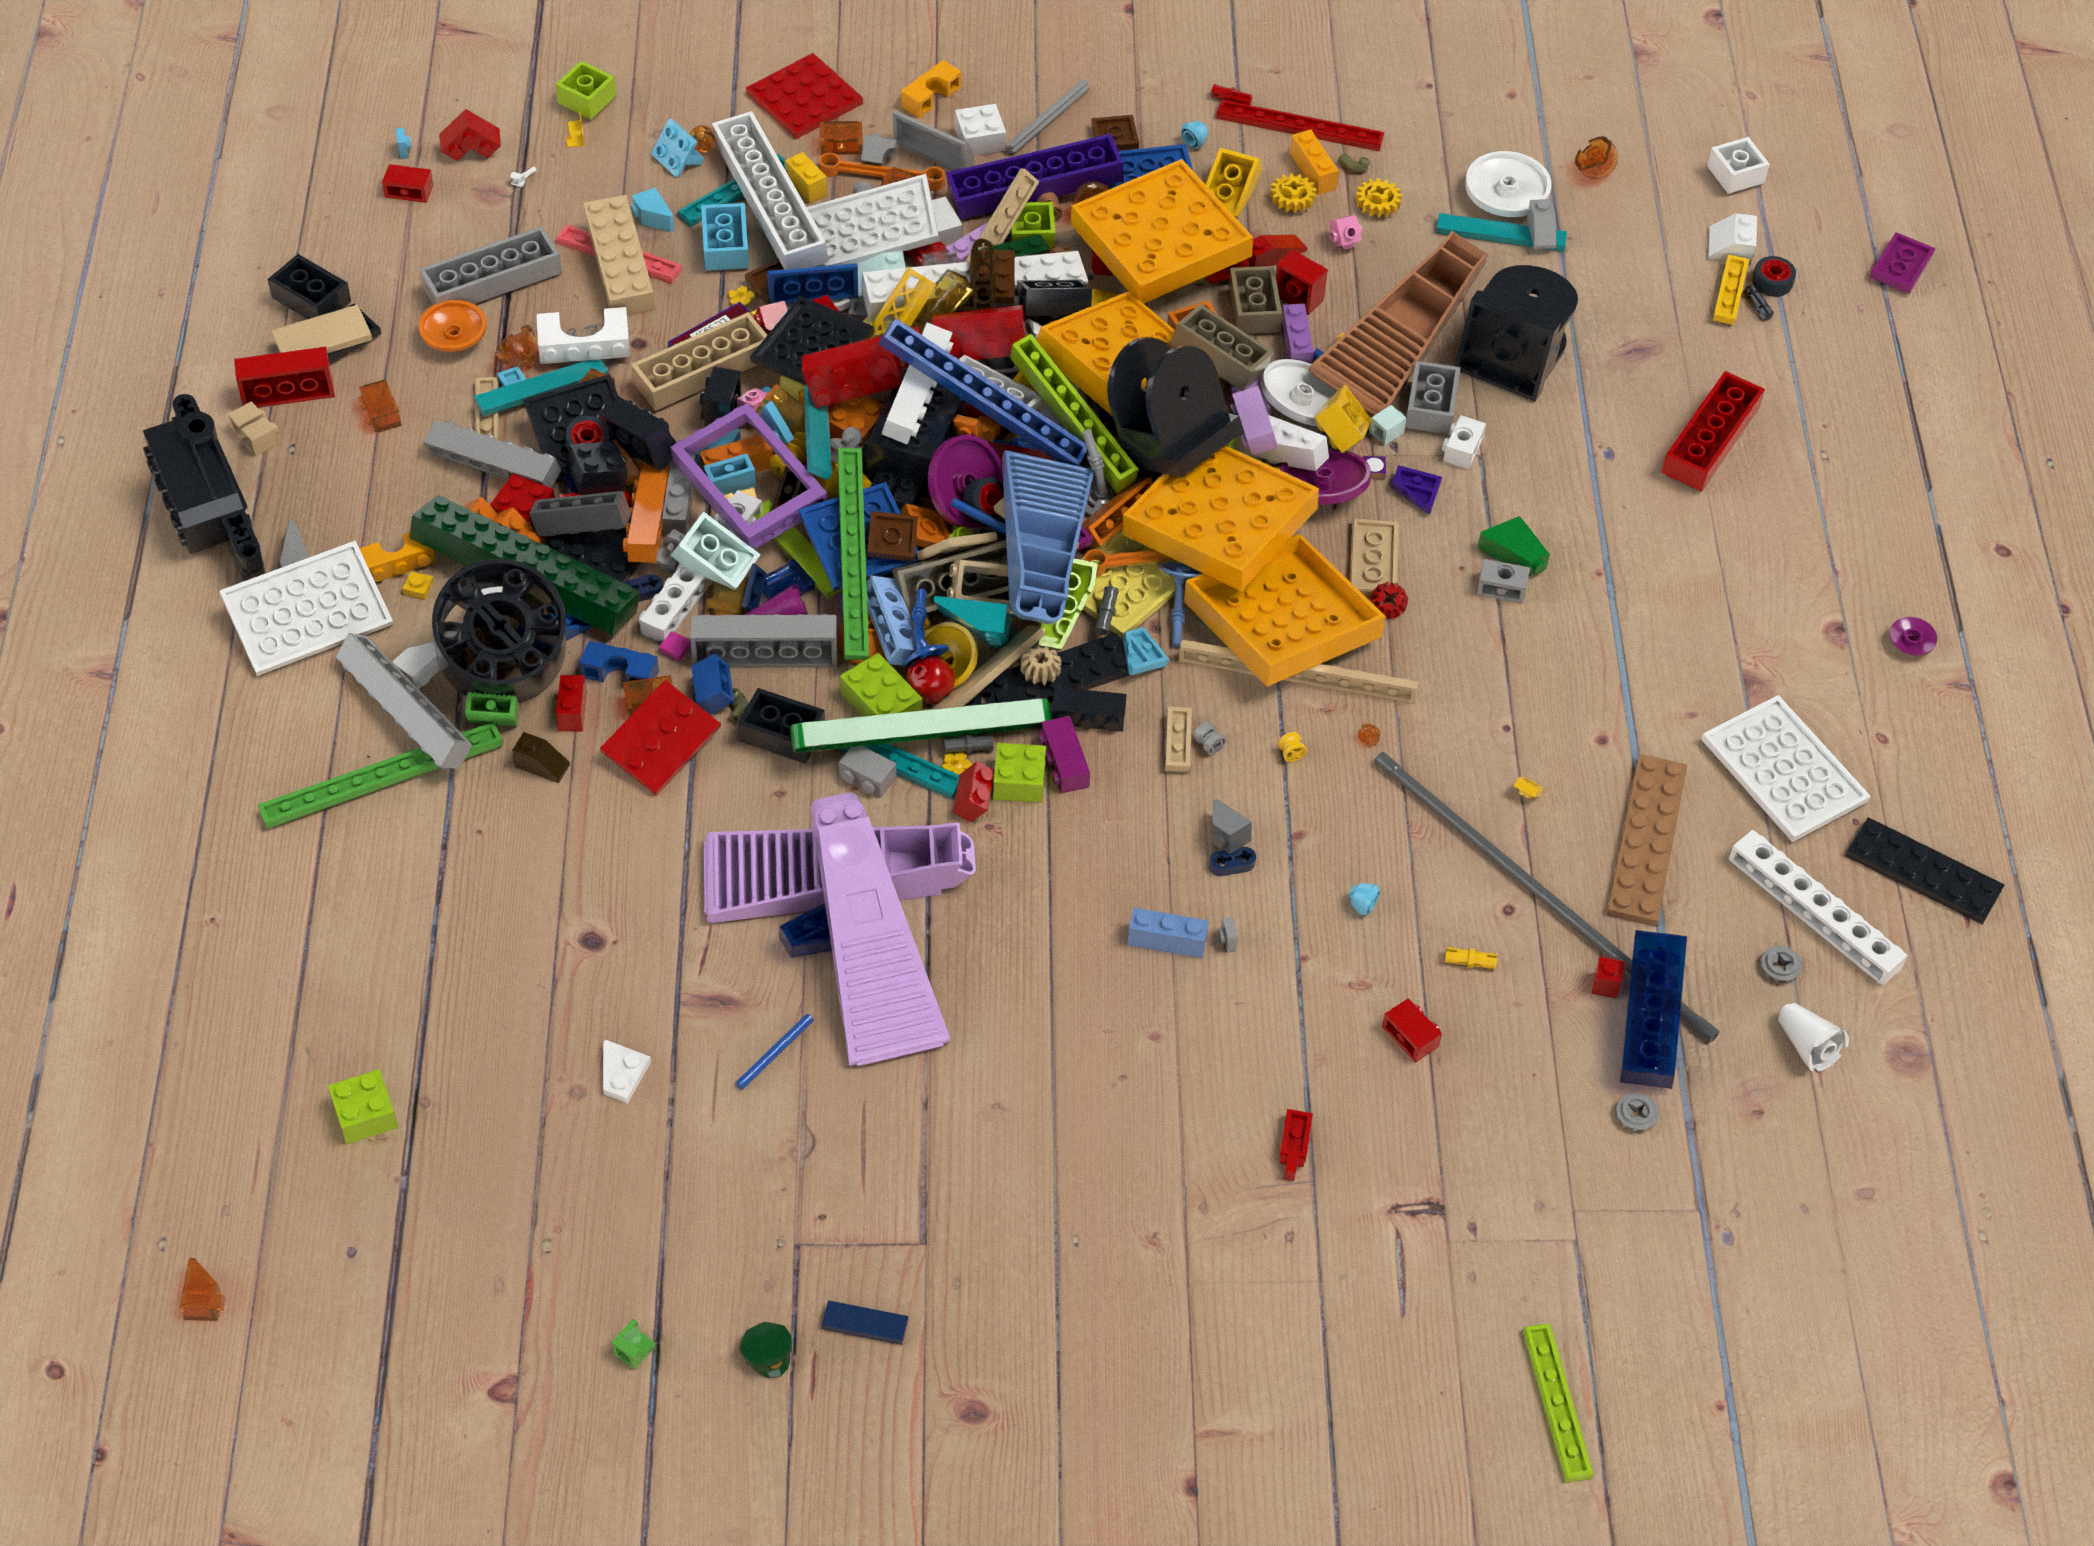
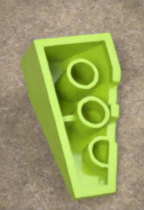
[1038,559,1098,650]

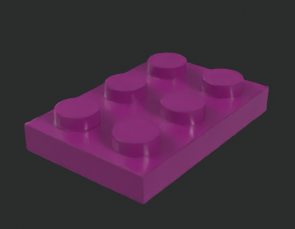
[1870,232,1936,294]

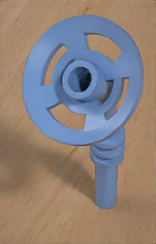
[1159,563,1203,648]

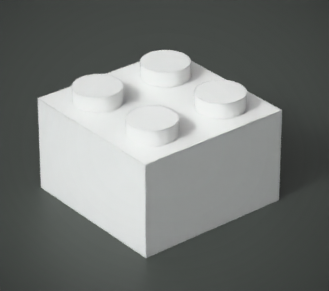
[955,104,1006,156]
[1707,137,1770,194]

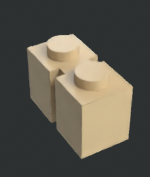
[228,401,279,456]

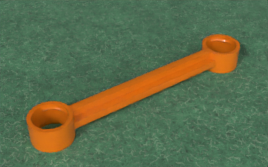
[819,153,945,191]
[1084,549,1174,576]

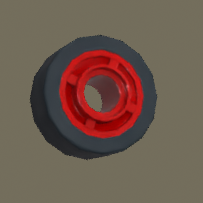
[1752,256,1796,297]
[565,416,609,453]
[963,477,1004,522]

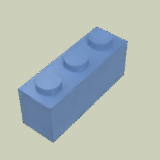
[1128,908,1209,958]

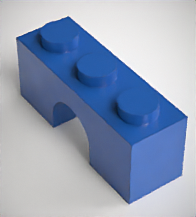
[579,641,659,693]

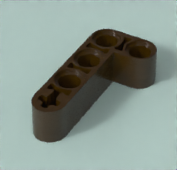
[953,238,996,313]

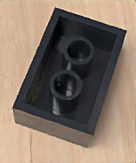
[267,254,351,319]
[1016,279,1092,319]
[600,396,676,471]
[738,688,825,764]

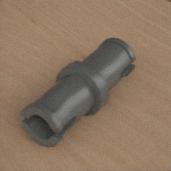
[1094,586,1119,635]
[943,734,994,754]

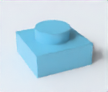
[395,127,412,159]
[497,366,526,387]

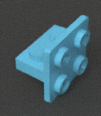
[651,118,704,177]

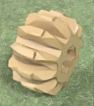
[1021,644,1061,686]

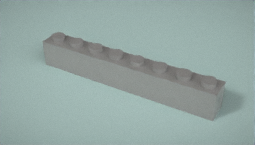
[336,633,472,769]

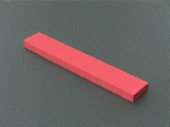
[556,225,682,284]

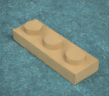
[1165,707,1192,772]

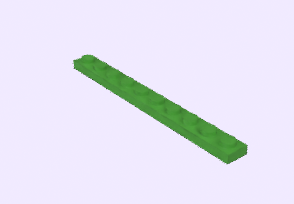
[838,448,869,660]
[258,722,503,829]

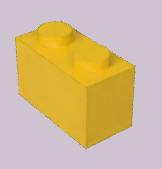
[785,152,827,204]

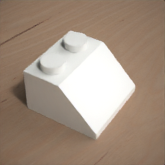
[1708,213,1757,265]

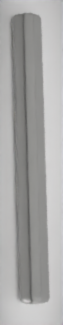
[1005,80,1090,154]

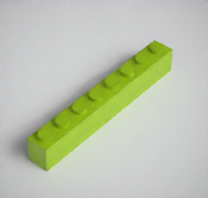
[1011,334,1138,493]

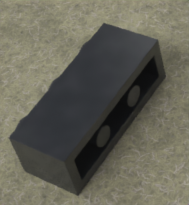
[1051,687,1127,731]

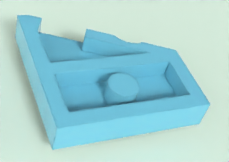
[758,401,795,444]
[1122,627,1170,675]

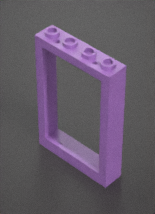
[670,403,828,550]

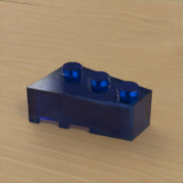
[778,903,832,958]

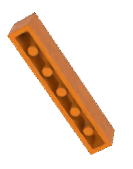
[623,462,670,563]

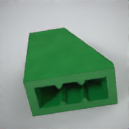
[1477,516,1550,576]

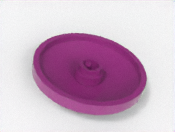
[928,435,1003,528]
[1280,449,1371,505]

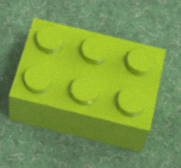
[840,653,922,717]

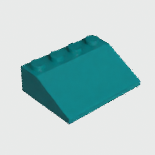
[934,596,1012,649]

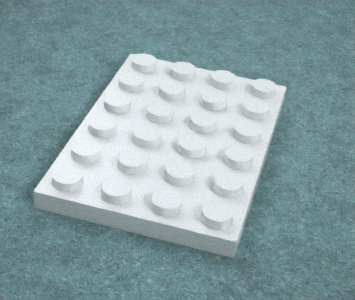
[806,174,940,267]
[220,540,393,676]
[1701,695,1871,842]

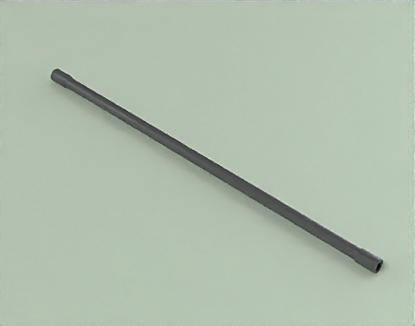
[1374,752,1720,1043]

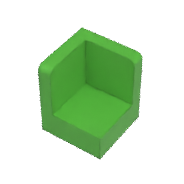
[612,1319,655,1370]

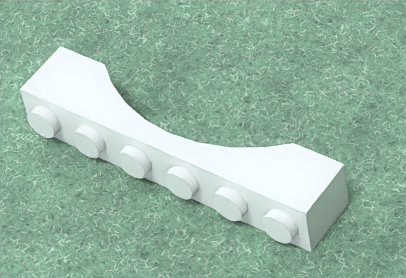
[392,587,502,689]

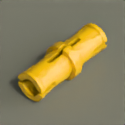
[1444,947,1498,970]

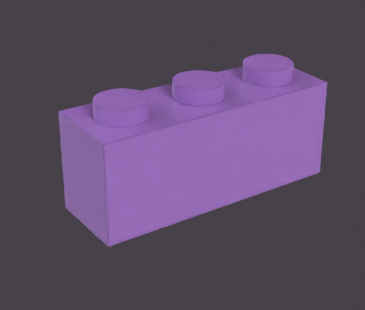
[1281,304,1314,364]

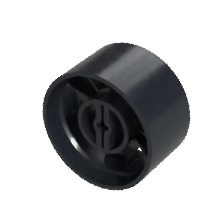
[432,559,566,703]

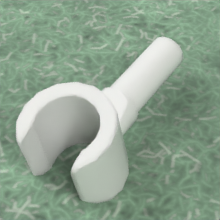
[510,167,537,187]

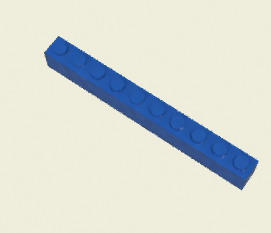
[878,318,1087,466]

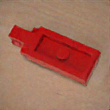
[1279,1109,1313,1181]

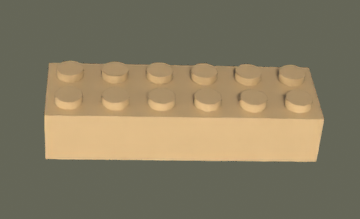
[583,195,655,315]
[631,312,767,411]

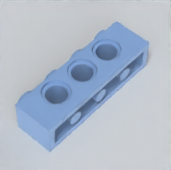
[867,576,916,666]

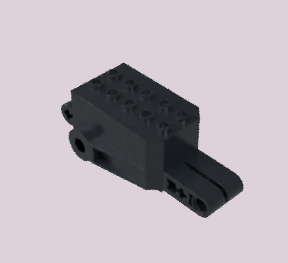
[862,368,967,514]
[142,394,266,581]

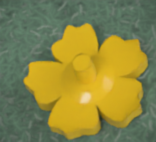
[728,286,755,307]
[942,752,972,775]

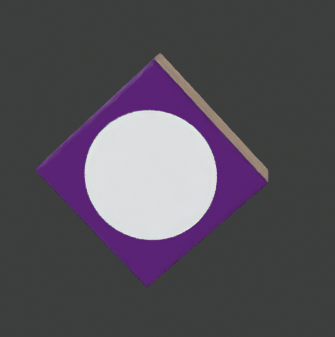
[1363,456,1386,479]

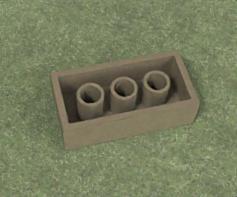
[1170,304,1274,391]

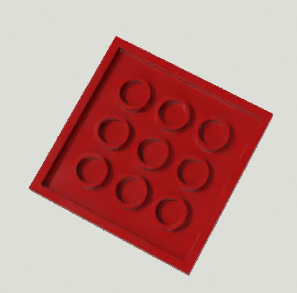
[746,53,863,139]

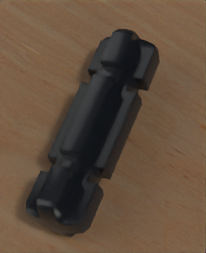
[1743,284,1774,320]

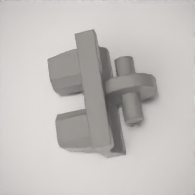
[830,427,863,463]
[656,529,685,574]

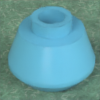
[1181,121,1208,149]
[1349,883,1381,916]

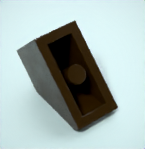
[771,466,808,510]
[512,732,570,783]

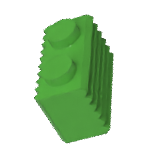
[465,692,520,726]

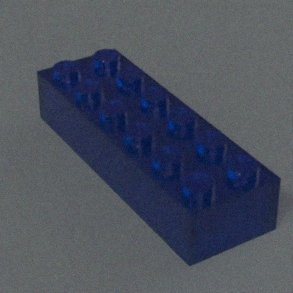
[1620,930,1687,1089]

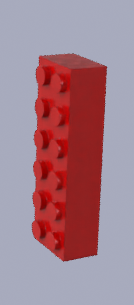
[1661,371,1765,492]

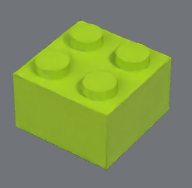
[555,61,617,119]
[1010,202,1056,252]
[993,743,1046,803]
[328,1069,398,1145]

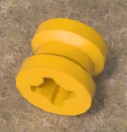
[1278,732,1307,762]

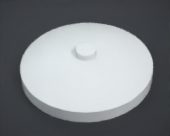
[1465,151,1551,217]
[1260,359,1337,426]

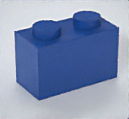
[691,653,734,715]

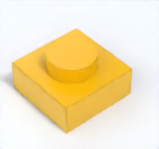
[402,571,434,600]
[1514,776,1545,799]

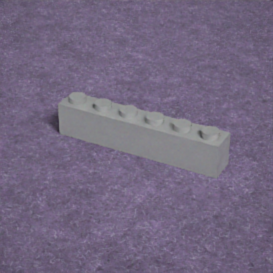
[424,420,561,488]

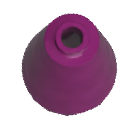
[746,584,808,615]

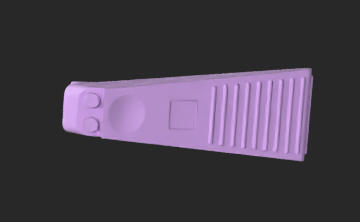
[810,793,950,1066]
[704,822,976,923]

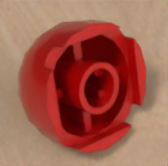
[906,656,955,705]

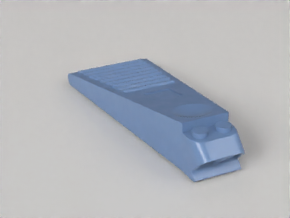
[1002,450,1094,624]

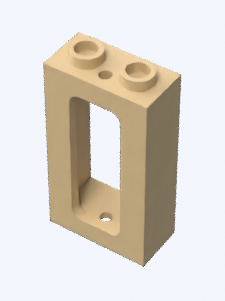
[947,559,1014,614]

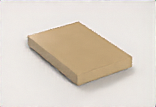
[916,532,998,561]

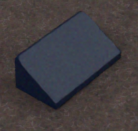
[741,563,767,615]

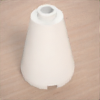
[1778,1003,1849,1072]

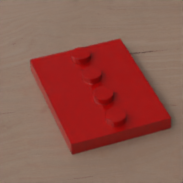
[600,680,721,796]

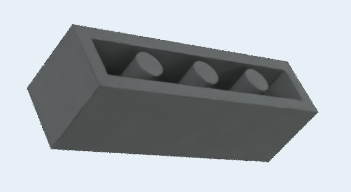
[529,491,631,536]

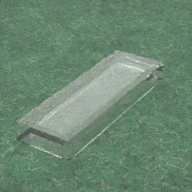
[1055,230,1094,281]

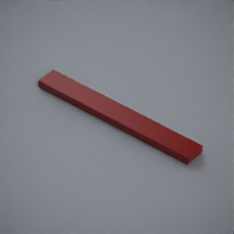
[1216,99,1385,151]

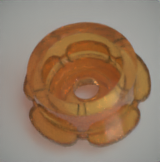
[1358,723,1380,746]

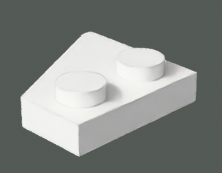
[603,1040,651,1104]

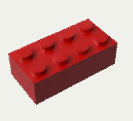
[931,305,1027,360]
[802,336,904,408]
[234,346,335,408]

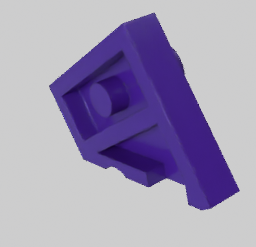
[1392,465,1442,514]

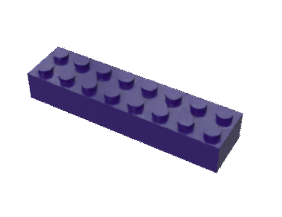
[946,134,1124,220]

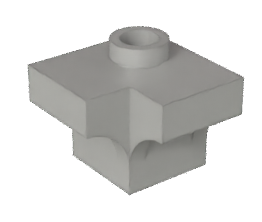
[861,134,898,166]

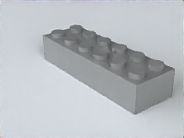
[419,226,562,305]
[690,614,837,668]

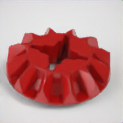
[1370,581,1408,619]

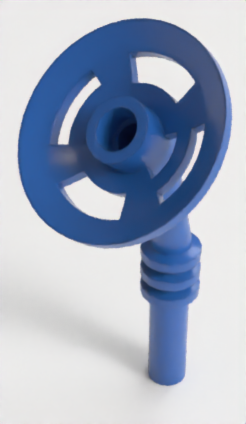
[903,589,949,667]

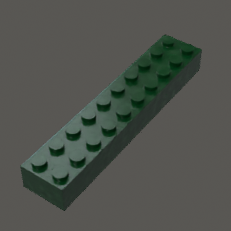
[409,495,641,636]

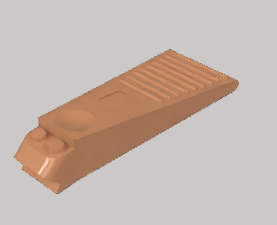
[1308,231,1489,416]

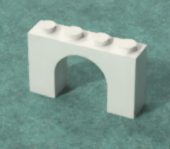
[537,307,630,364]

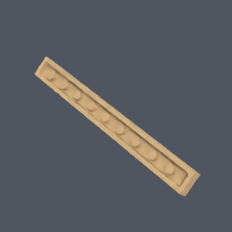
[1179,640,1418,704]

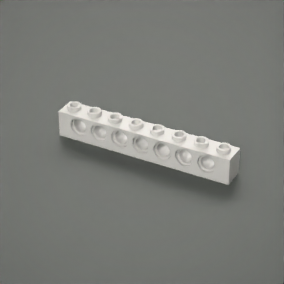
[638,490,763,643]
[1728,830,1908,986]

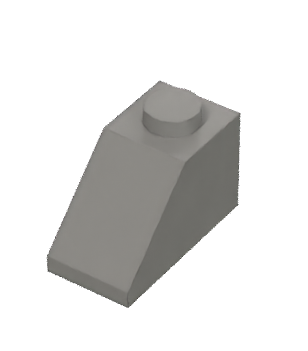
[1527,199,1556,249]

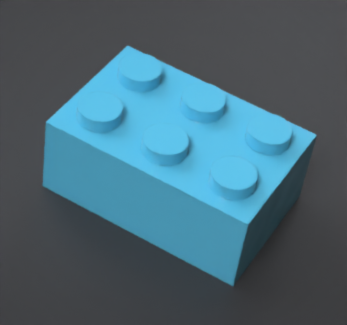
[701,203,749,271]

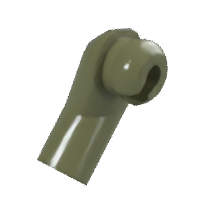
[1338,153,1370,172]
[730,688,749,723]

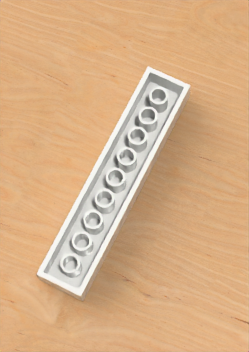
[712,111,828,270]
[862,251,1088,322]

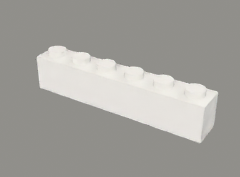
[882,323,953,444]

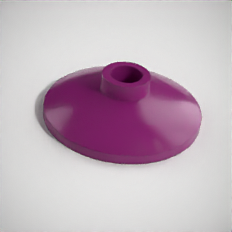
[1889,617,1938,656]

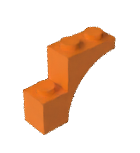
[954,415,1002,444]
[464,497,544,544]

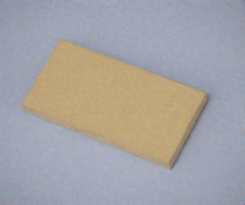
[271,304,373,353]
[1350,518,1399,599]

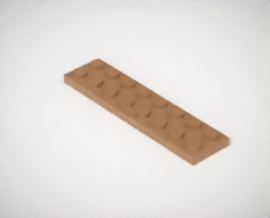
[1607,754,1688,926]

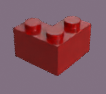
[439,109,501,161]

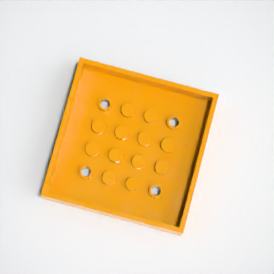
[1071,159,1253,304]
[1036,291,1220,417]
[1123,445,1319,591]
[1184,534,1386,687]

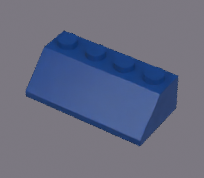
[767,263,858,304]

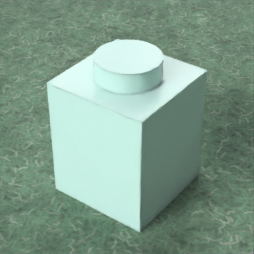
[1369,405,1407,446]

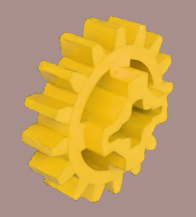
[1270,173,1317,213]
[1355,178,1402,218]

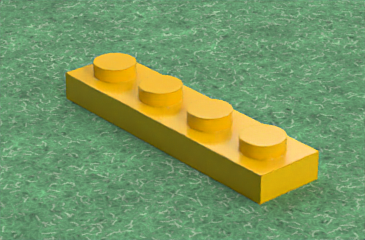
[1713,254,1749,325]

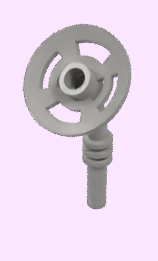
[1082,429,1119,516]

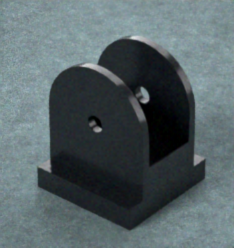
[1455,265,1578,402]
[1107,337,1244,478]

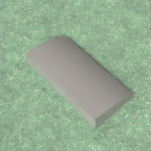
[892,110,974,170]

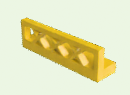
[870,267,937,339]

